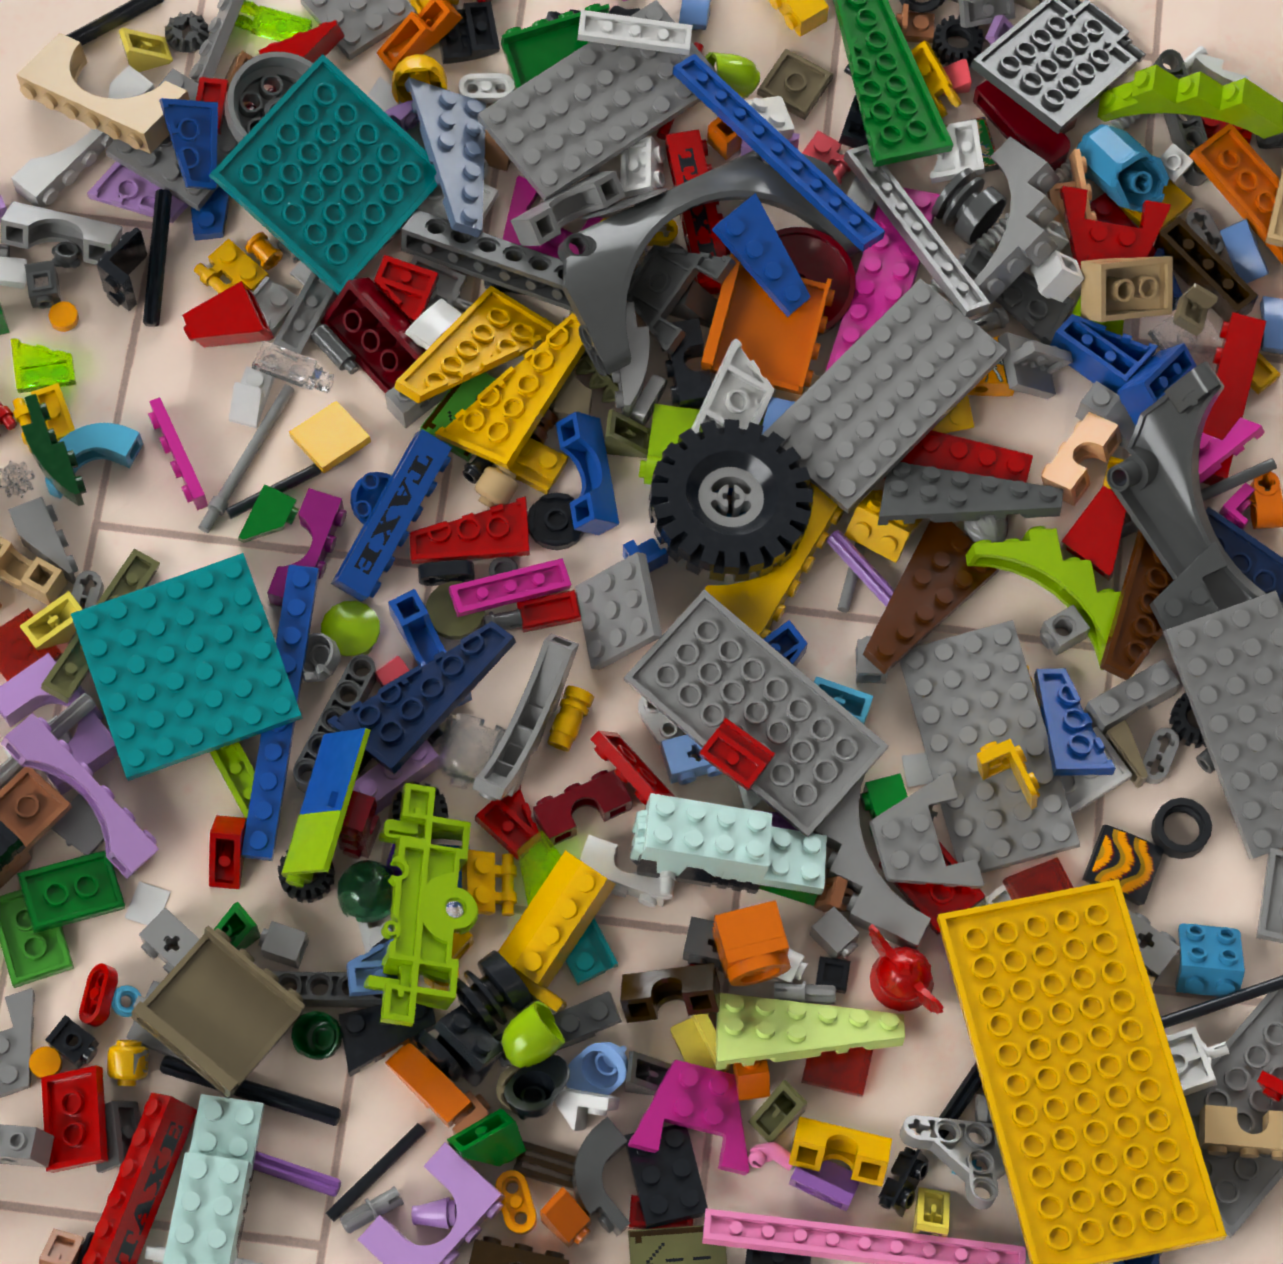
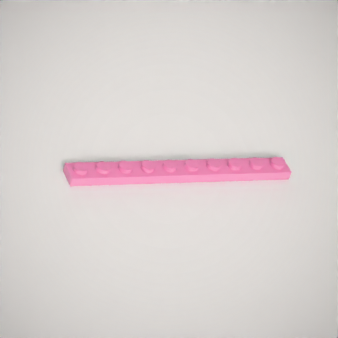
[702,1208,1026,1264]

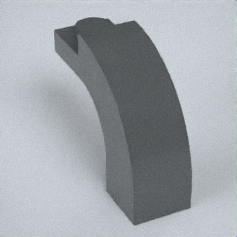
[572,1116,630,1236]

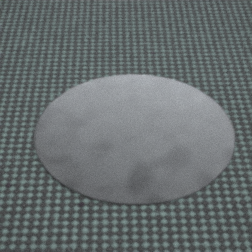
[581,188,668,219]

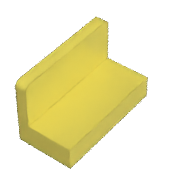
[670,1013,731,1072]

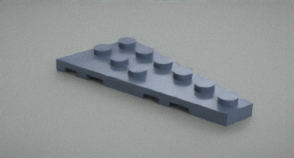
[404,77,486,238]

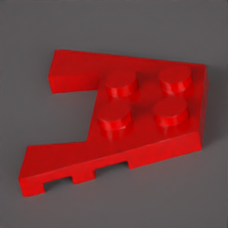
[1060,186,1171,270]

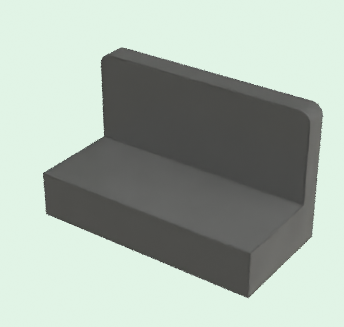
[96,1101,140,1173]

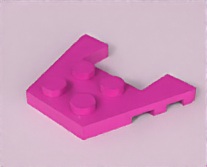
[503,176,604,259]
[1198,417,1265,484]
[628,1060,749,1176]

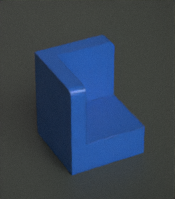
[623,538,669,573]

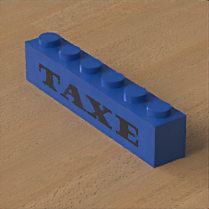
[331,429,452,602]

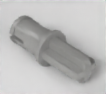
[774,981,836,1004]
[340,1186,404,1233]

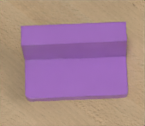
[789,1160,860,1212]

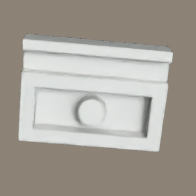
[253,276,298,344]

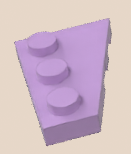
[87,162,189,223]

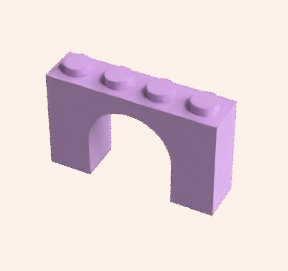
[0,653,119,795]
[357,1142,505,1264]

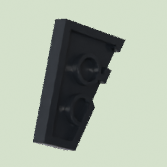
[338,1003,436,1077]

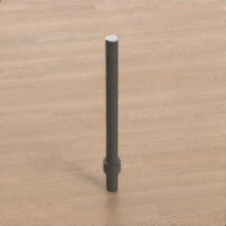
[1121,458,1277,538]

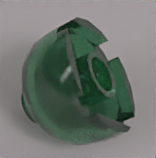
[337,860,394,923]

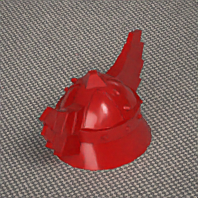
[868,924,944,1014]

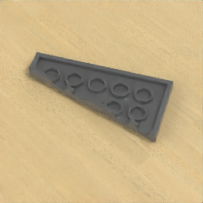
[878,462,1063,525]

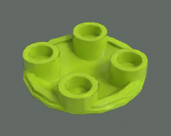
[321,601,380,657]

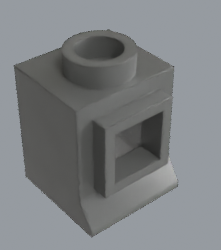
[24,260,61,309]

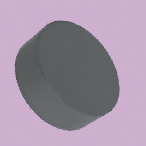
[489,557,518,576]

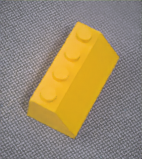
[498,850,616,988]

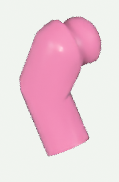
[748,1142,793,1170]

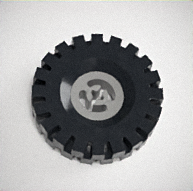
[648,419,813,582]

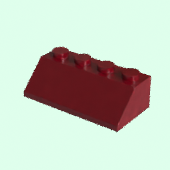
[320,277,426,393]

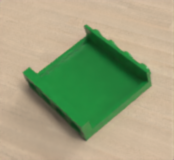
[501,3,610,89]

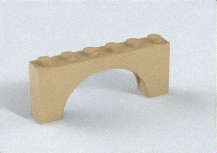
[16,33,190,154]

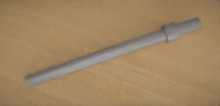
[198,384,295,533]

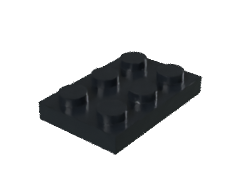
[624,1125,708,1229]

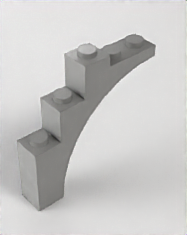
[973,137,1060,304]
[472,633,579,801]
[813,775,931,950]

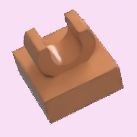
[814,876,854,912]

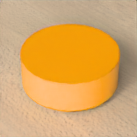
[48,301,79,332]
[29,1046,62,1079]

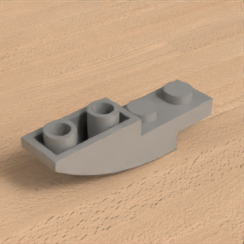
[612,302,650,417]

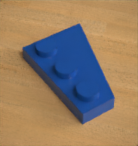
[159,98,218,190]

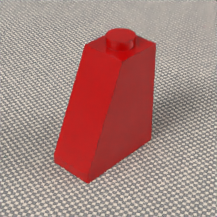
[182,281,274,348]
[1061,485,1127,581]

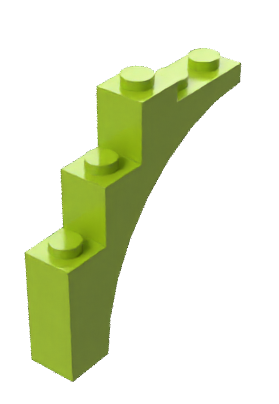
[1097,64,1283,139]
[965,526,1121,670]

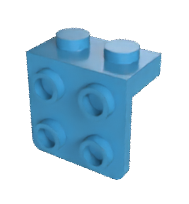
[1175,923,1245,997]

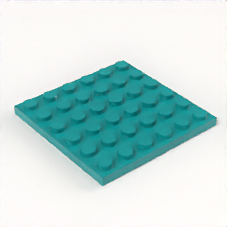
[209,54,438,295]
[71,553,303,781]

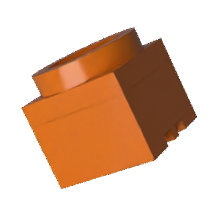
[712,900,791,986]

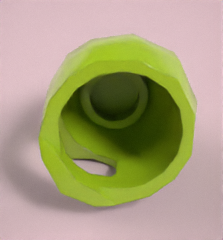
[705,52,760,99]
[501,1001,565,1068]

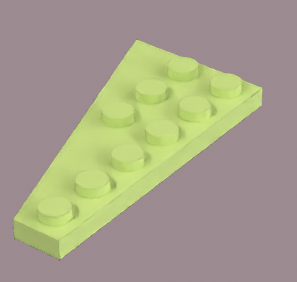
[716,993,905,1070]

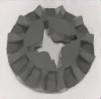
[165,11,209,52]

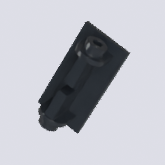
[878,1147,929,1217]

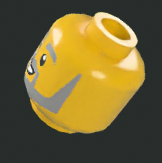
[107,1040,149,1086]

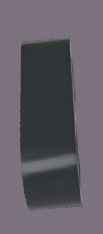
[418,560,475,586]

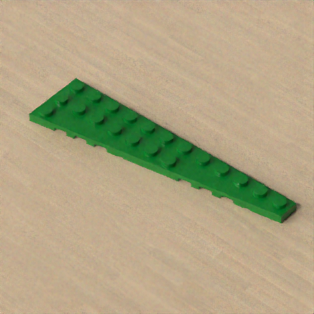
[833,0,954,167]

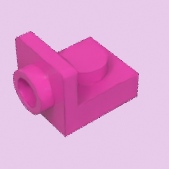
[1219,483,1254,530]

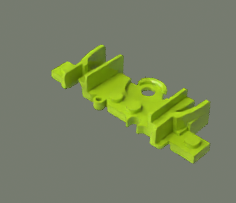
[364,783,478,1027]

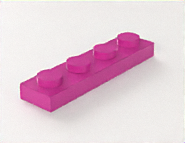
[148,397,208,511]
[449,558,572,617]

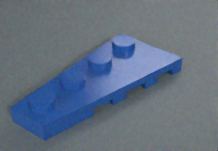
[191,186,230,241]
[712,193,811,318]
[1034,668,1116,776]

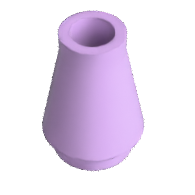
[411,1197,457,1230]

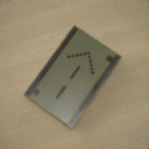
[628,1225,727,1264]

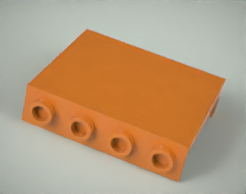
[701,254,835,395]

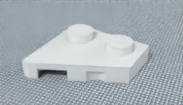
[930,119,985,184]

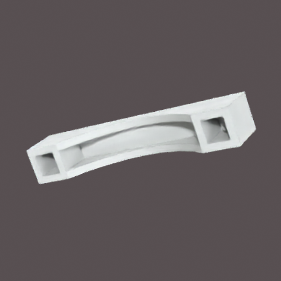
[11,65,155,208]

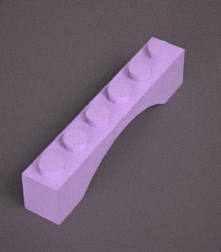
[1,713,159,879]

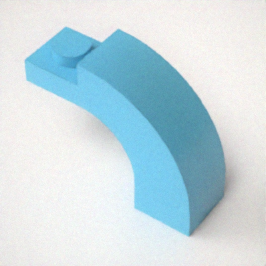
[45,423,143,499]

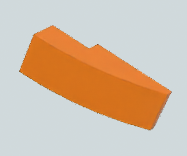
[376,0,463,71]
[385,1043,472,1128]

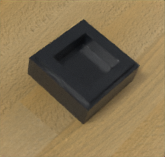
[815,956,851,994]

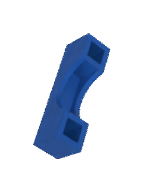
[556,411,619,535]
[388,589,472,709]

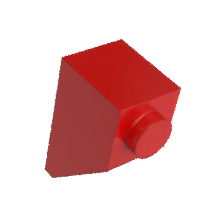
[209,815,247,889]

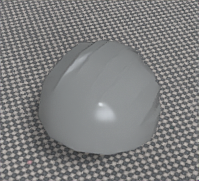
[964,515,1008,543]
[302,633,341,682]

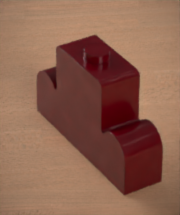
[973,80,1078,171]

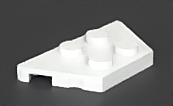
[692,339,775,433]

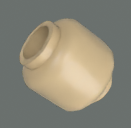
[475,464,518,508]

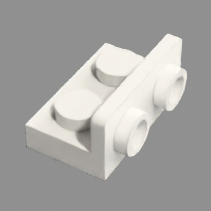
[620,136,666,198]

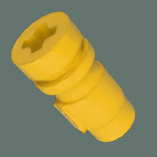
[547,685,594,752]

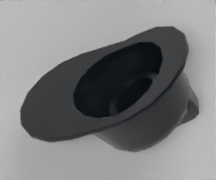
[504,1054,570,1121]

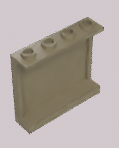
[132,926,305,1098]

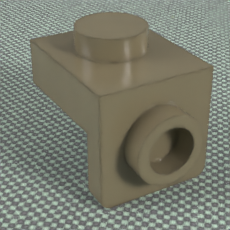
[1173,284,1218,337]

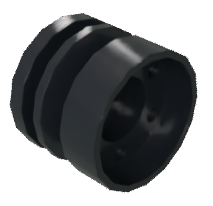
[456,950,534,1035]

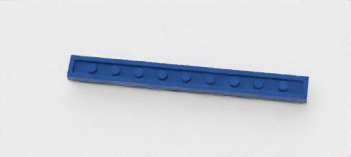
[673,54,885,252]
[241,565,319,861]

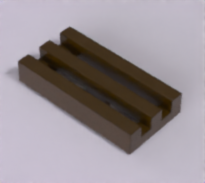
[513,1141,576,1191]

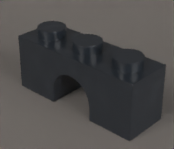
[661,318,712,410]

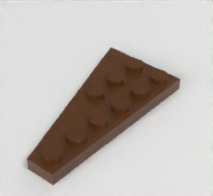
[862,520,1000,675]
[1100,529,1173,680]

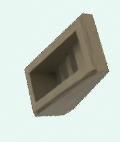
[1105,720,1148,788]

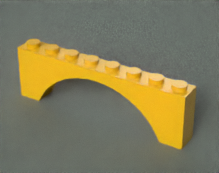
[705,482,844,639]

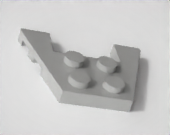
[869,772,984,889]
[0,988,35,1098]

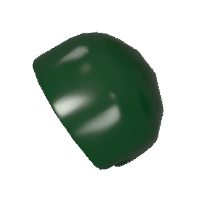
[291,1011,343,1060]

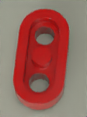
[79,963,118,1027]

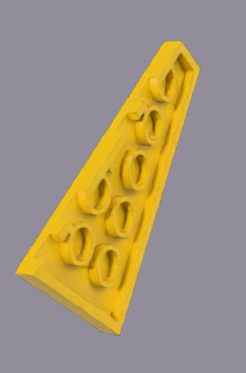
[394,286,557,404]
[435,313,586,470]

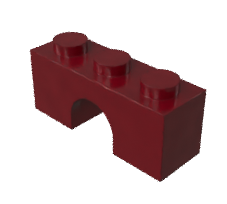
[533,769,632,848]
[338,791,381,859]

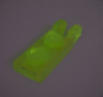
[234,0,313,42]

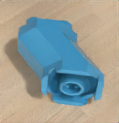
[1077,124,1169,213]

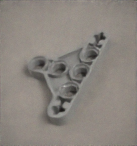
[899,1115,1006,1210]

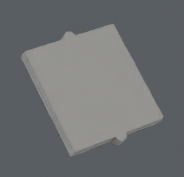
[51,794,104,855]

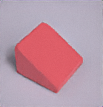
[942,59,972,96]
[375,656,410,687]

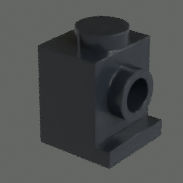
[45,1015,99,1069]

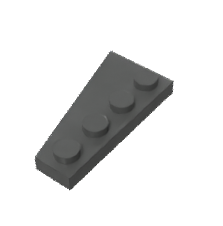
[963,244,1075,345]

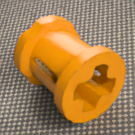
[245,232,283,270]

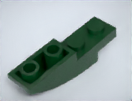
[21,394,87,506]

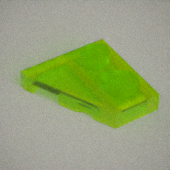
[10,338,76,393]
[517,831,561,906]

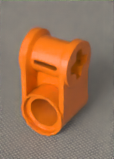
[1249,471,1283,530]

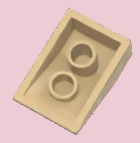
[1081,256,1173,322]

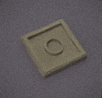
[757,49,833,120]

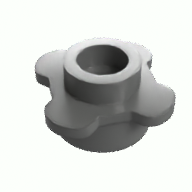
[52,242,81,268]

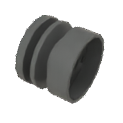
[931,168,1007,245]

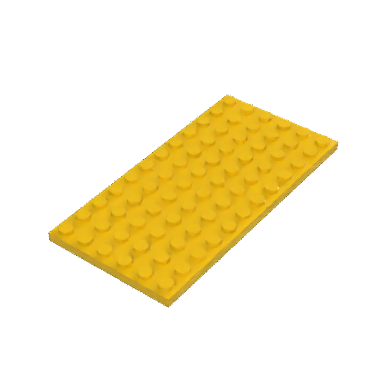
[937,879,1227,1264]

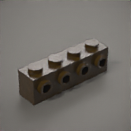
[1154,216,1259,322]

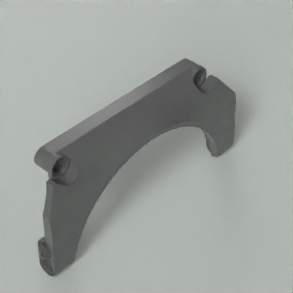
[557,150,861,376]
[1106,361,1283,611]

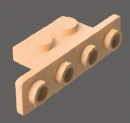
[1047,149,1097,240]

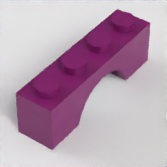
[267,488,347,607]

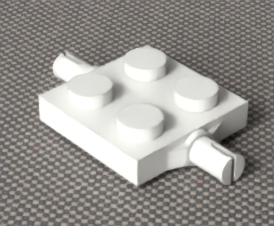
[1166,1027,1230,1096]

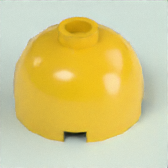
[392,54,447,104]

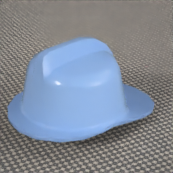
[566,1042,628,1095]

